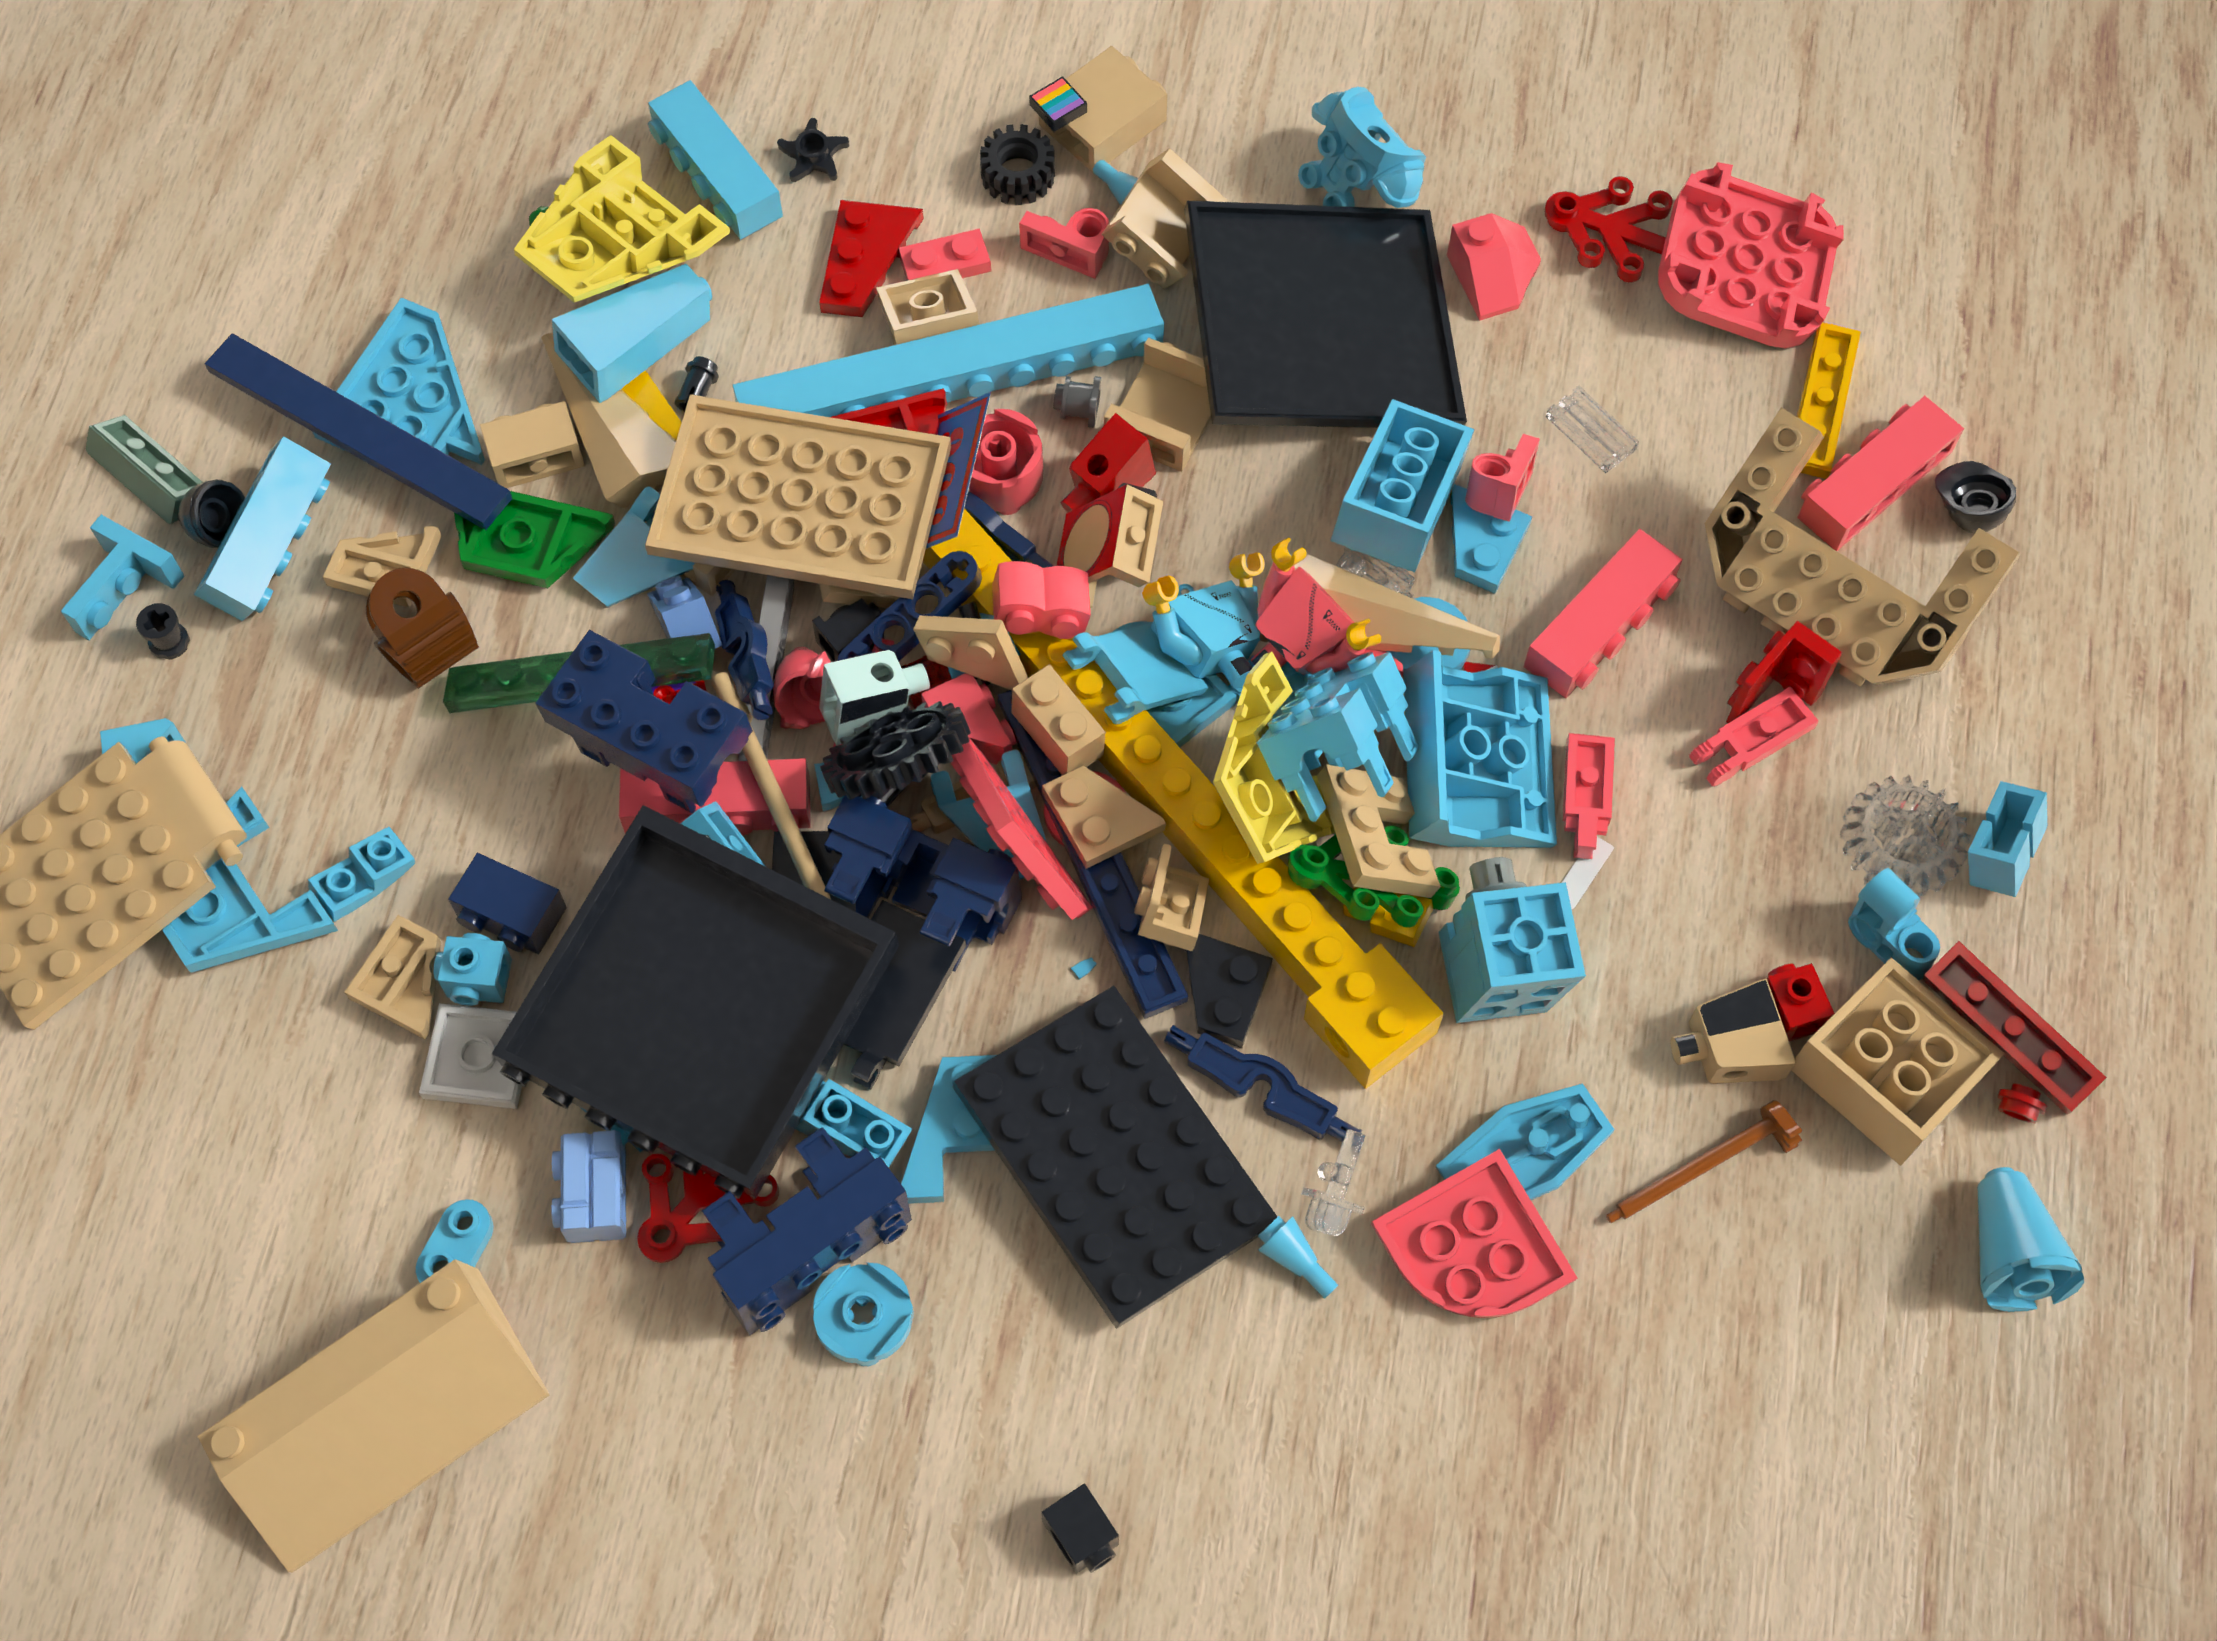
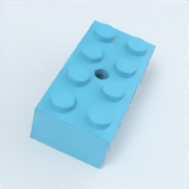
[1330,399,1475,573]

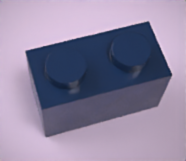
[448,852,567,955]

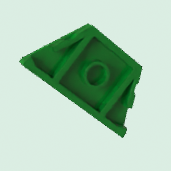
[454,491,615,589]

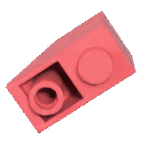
[921,673,1016,765]

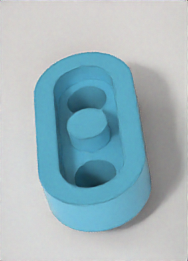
[416,1199,494,1283]

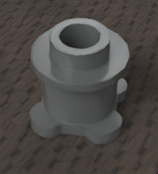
[1053,376,1101,428]

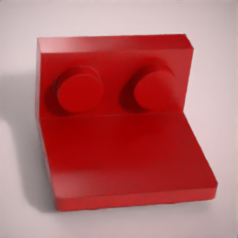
[1726,621,1843,723]

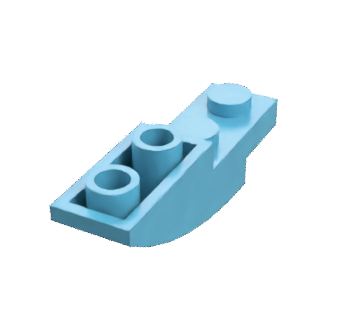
[796,1079,912,1167]

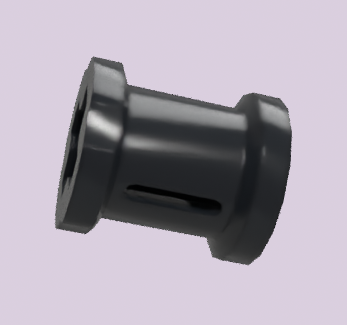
[136,603,190,660]

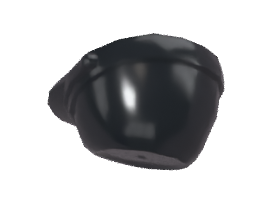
[1935,461,2016,533]

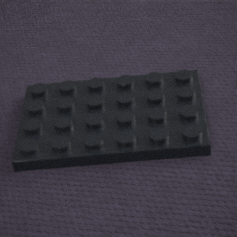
[952,986,1277,1329]

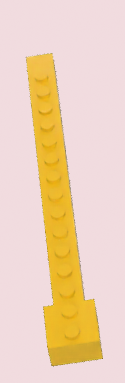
[923,508,1444,1089]

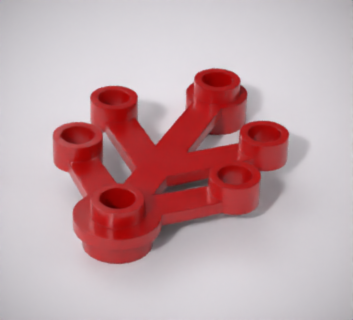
[1544,176,1673,283]
[637,1153,779,1263]

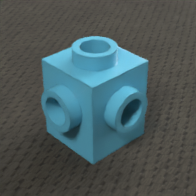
[433,933,512,1006]

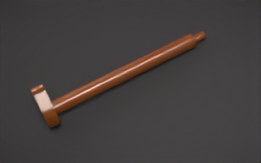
[1606,1100,1802,1223]

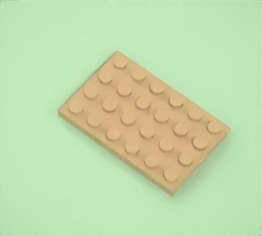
[645,394,951,599]

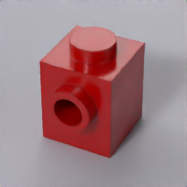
[1767,963,1835,1042]

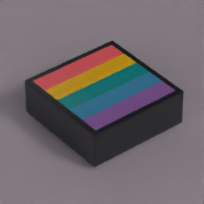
[1029,76,1087,132]

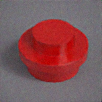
[1997,1083,2048,1123]

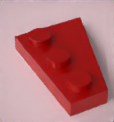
[819,200,924,317]

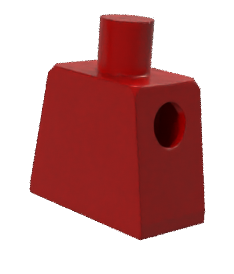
[1060,413,1156,513]

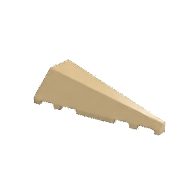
[541,333,676,509]
[1259,554,1500,659]

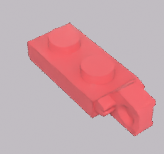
[1562,733,1615,859]

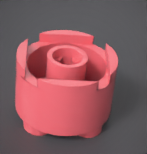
[968,409,1043,515]

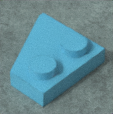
[1450,484,1532,594]

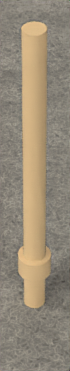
[711,672,831,899]

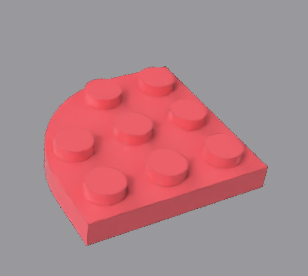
[1371,1149,1578,1318]

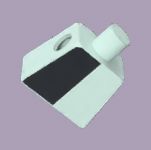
[819,650,930,746]

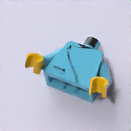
[1142,552,1264,688]

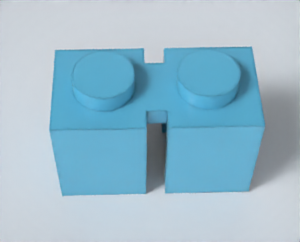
[1968,781,2048,897]

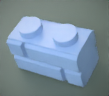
[551,1130,626,1243]

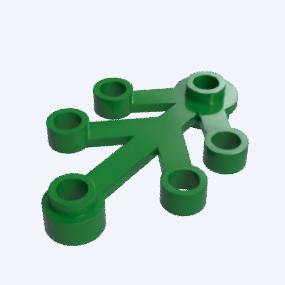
[1288,826,1460,928]

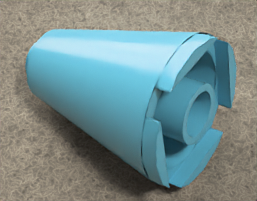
[1977,1167,2084,1312]

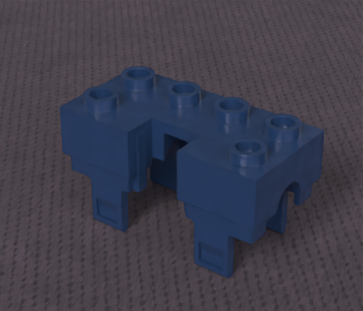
[535,629,753,813]
[824,795,1022,972]
[702,1127,912,1336]

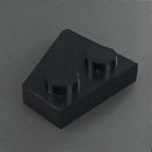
[1185,934,1273,1048]

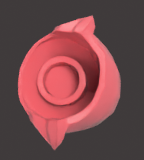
[772,647,831,729]

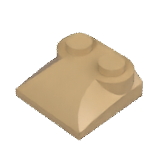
[876,269,979,345]

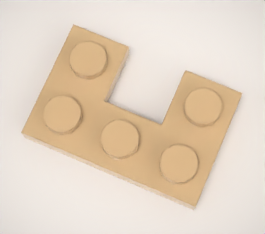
[1317,764,1441,898]

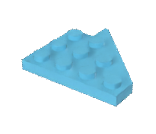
[313,298,485,465]

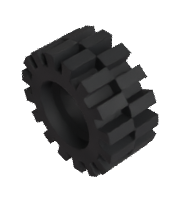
[980,124,1055,205]

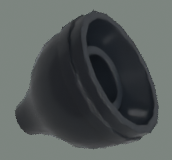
[177,479,245,548]

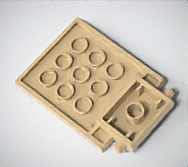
[0,736,247,1030]

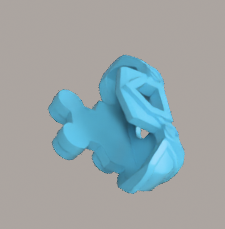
[1298,87,1426,208]

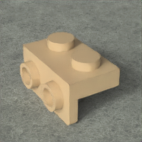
[1134,843,1209,952]

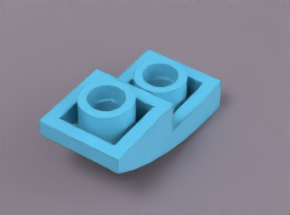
[308,827,415,922]

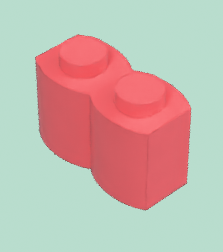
[992,561,1091,639]

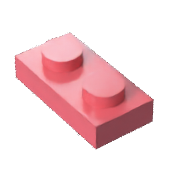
[899,228,991,281]

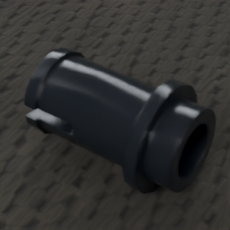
[674,356,719,412]

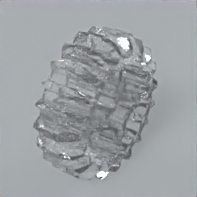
[1840,775,1971,897]

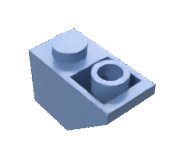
[647,576,723,663]

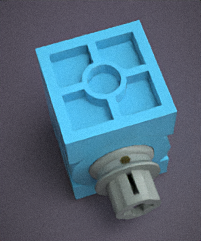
[1438,857,1586,1023]

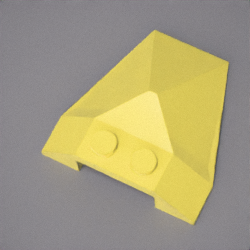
[514,135,730,303]
[1213,652,1335,864]

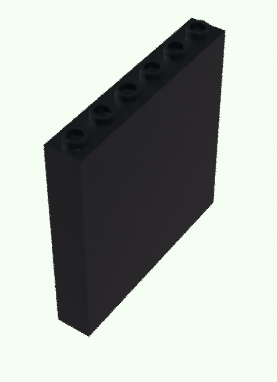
[492,805,899,1199]

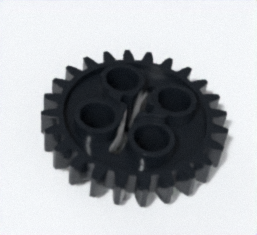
[820,701,971,800]

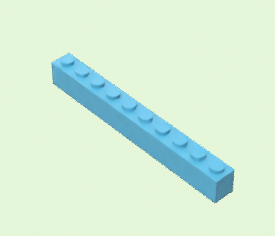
[732,284,1164,417]

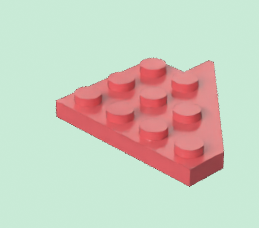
[950,738,1093,920]

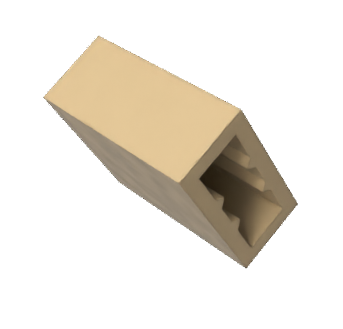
[1039,45,1167,172]

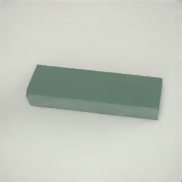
[86,415,202,524]

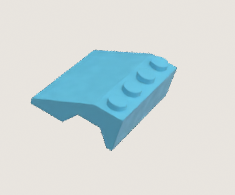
[1404,650,1557,848]

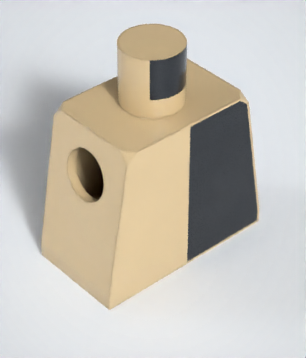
[1670,979,1796,1084]

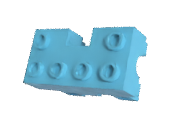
[1257,652,1419,822]

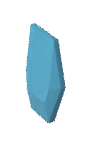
[1436,1083,1614,1200]

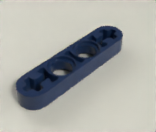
[837,551,982,662]

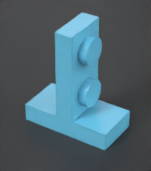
[61,514,184,640]

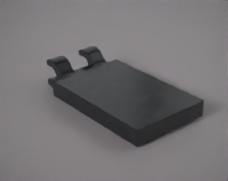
[844,900,967,1090]

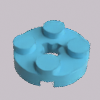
[813,1262,914,1367]

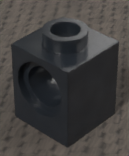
[1041,1483,1119,1574]

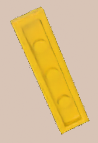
[1796,322,1861,479]

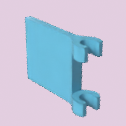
[1062,622,1209,724]

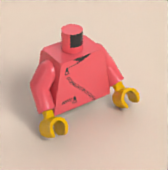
[1251,537,1382,675]

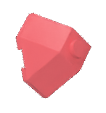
[1447,213,1541,321]

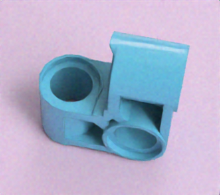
[1848,868,1940,980]

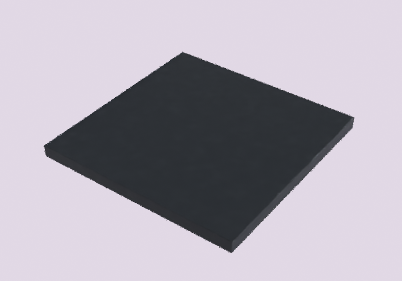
[1184,200,1467,428]

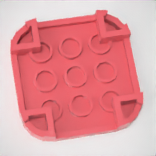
[1658,162,1844,349]

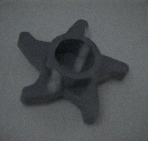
[777,118,850,182]

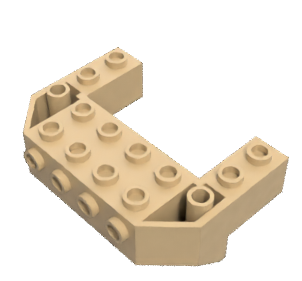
[1704,407,2020,687]

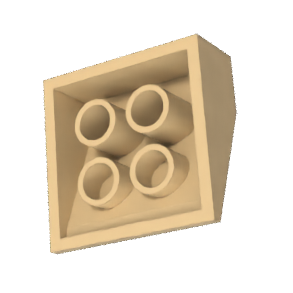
[1791,958,2005,1166]

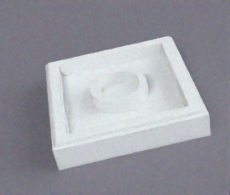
[419,1003,522,1109]

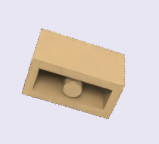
[480,401,585,488]
[1011,664,1106,775]

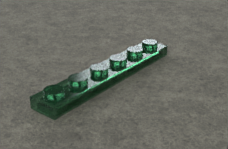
[443,633,715,713]

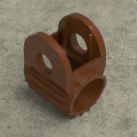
[366,568,479,689]

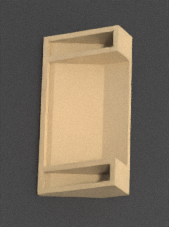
[197,1259,550,1573]

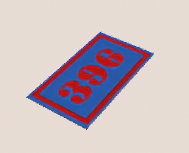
[926,392,991,549]

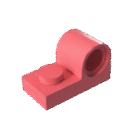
[1019,208,1109,279]
[1465,434,1540,522]

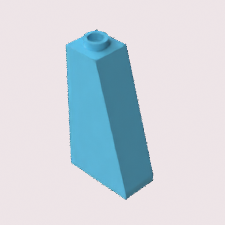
[552,264,712,403]

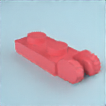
[1689,687,1819,787]

